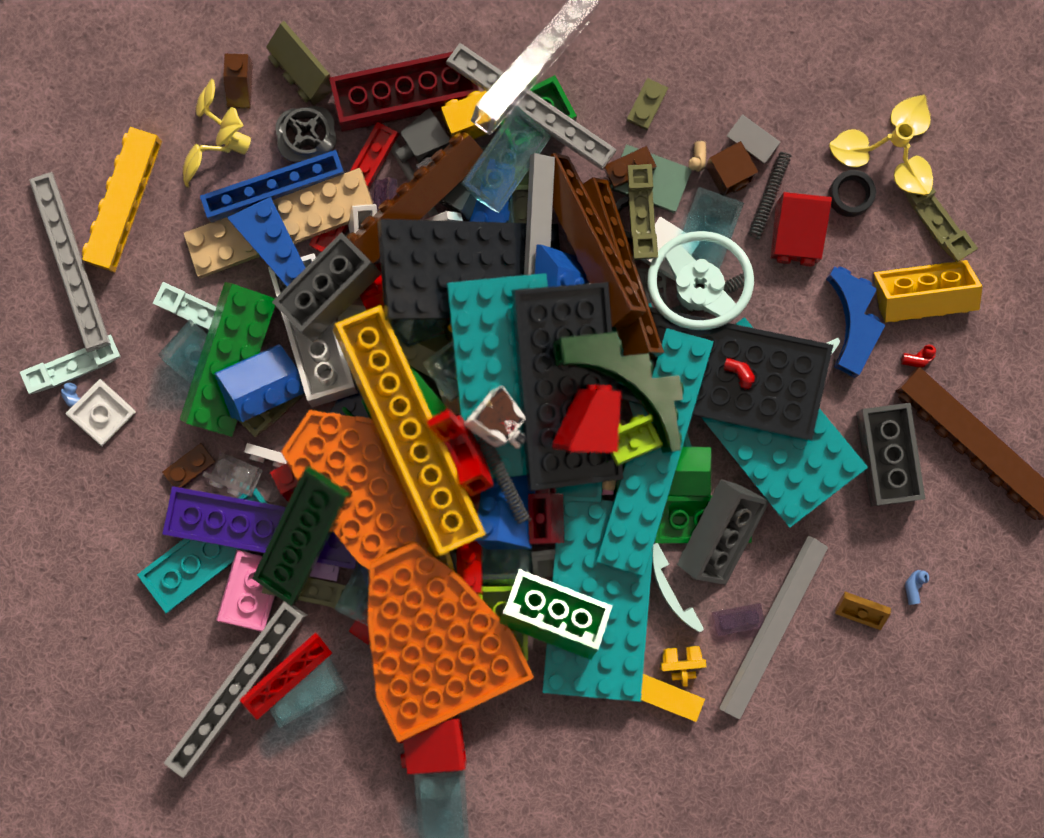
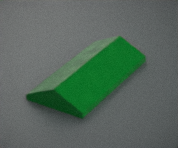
[614,447,711,496]
[655,495,752,543]

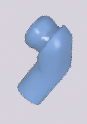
[61,383,80,408]
[905,570,929,605]

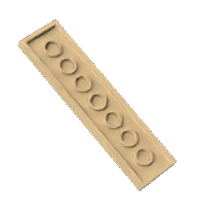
[184,168,373,278]

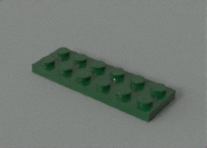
[252,466,350,606]

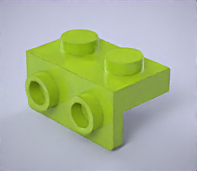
[610,414,662,466]

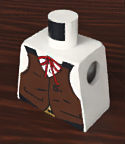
[463,386,527,449]

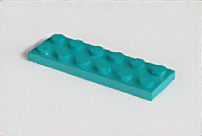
[137,485,268,613]

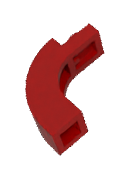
[427,409,493,497]

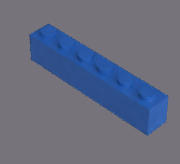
[200,150,345,223]

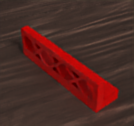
[239,633,332,720]

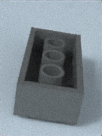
[856,403,925,507]

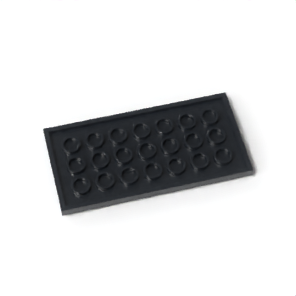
[377,219,560,320]
[511,282,624,491]
[620,307,833,441]

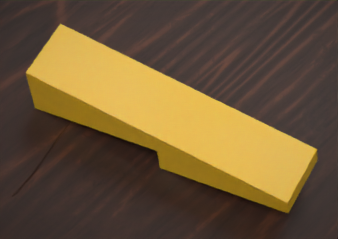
[641,674,705,722]

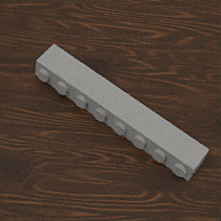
[164,602,308,778]

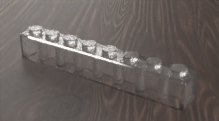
[471,0,600,135]

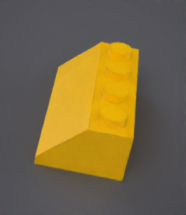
[874,260,983,322]

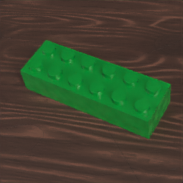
[179,282,275,437]

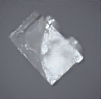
[202,452,263,497]

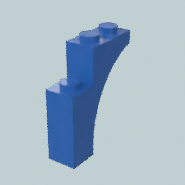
[826,266,885,378]

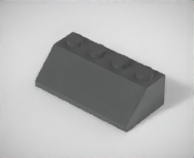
[272,232,381,342]
[677,480,769,585]

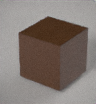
[705,141,758,197]

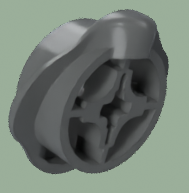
[276,106,336,162]

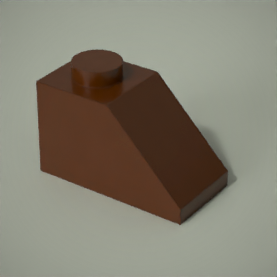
[223,53,253,108]

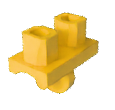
[660,646,706,687]

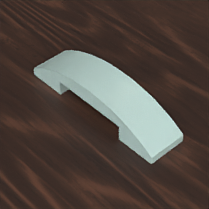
[153,282,216,330]
[20,335,121,394]
[652,543,704,632]

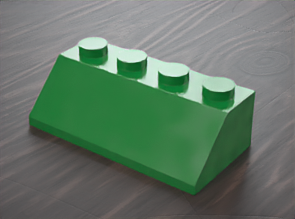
[499,570,612,660]

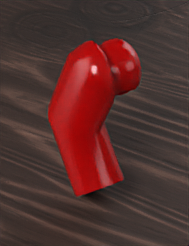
[901,344,936,368]
[724,358,755,389]

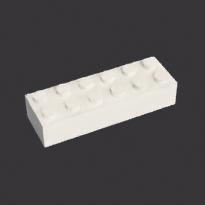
[268,253,358,407]

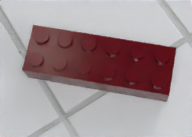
[329,52,479,132]

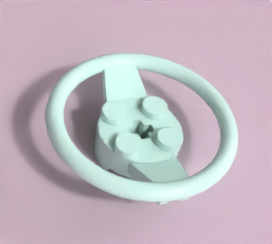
[647,231,754,330]

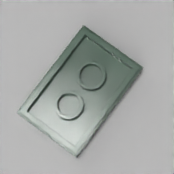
[610,144,692,213]

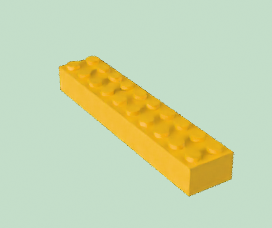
[332,305,485,557]

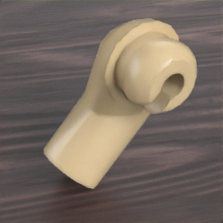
[689,141,706,172]

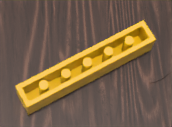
[82,127,162,273]

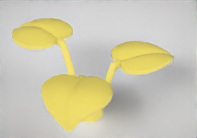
[183,79,251,188]
[829,95,933,195]

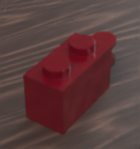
[528,488,564,544]

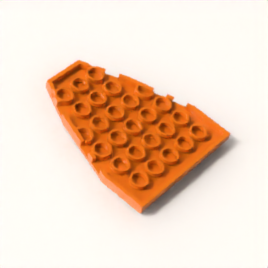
[281,410,456,570]
[368,541,534,742]

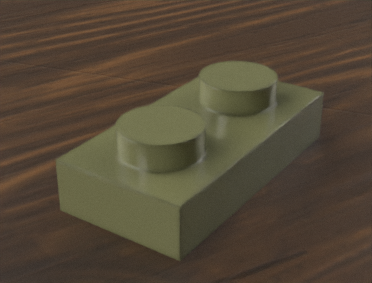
[627,78,668,131]

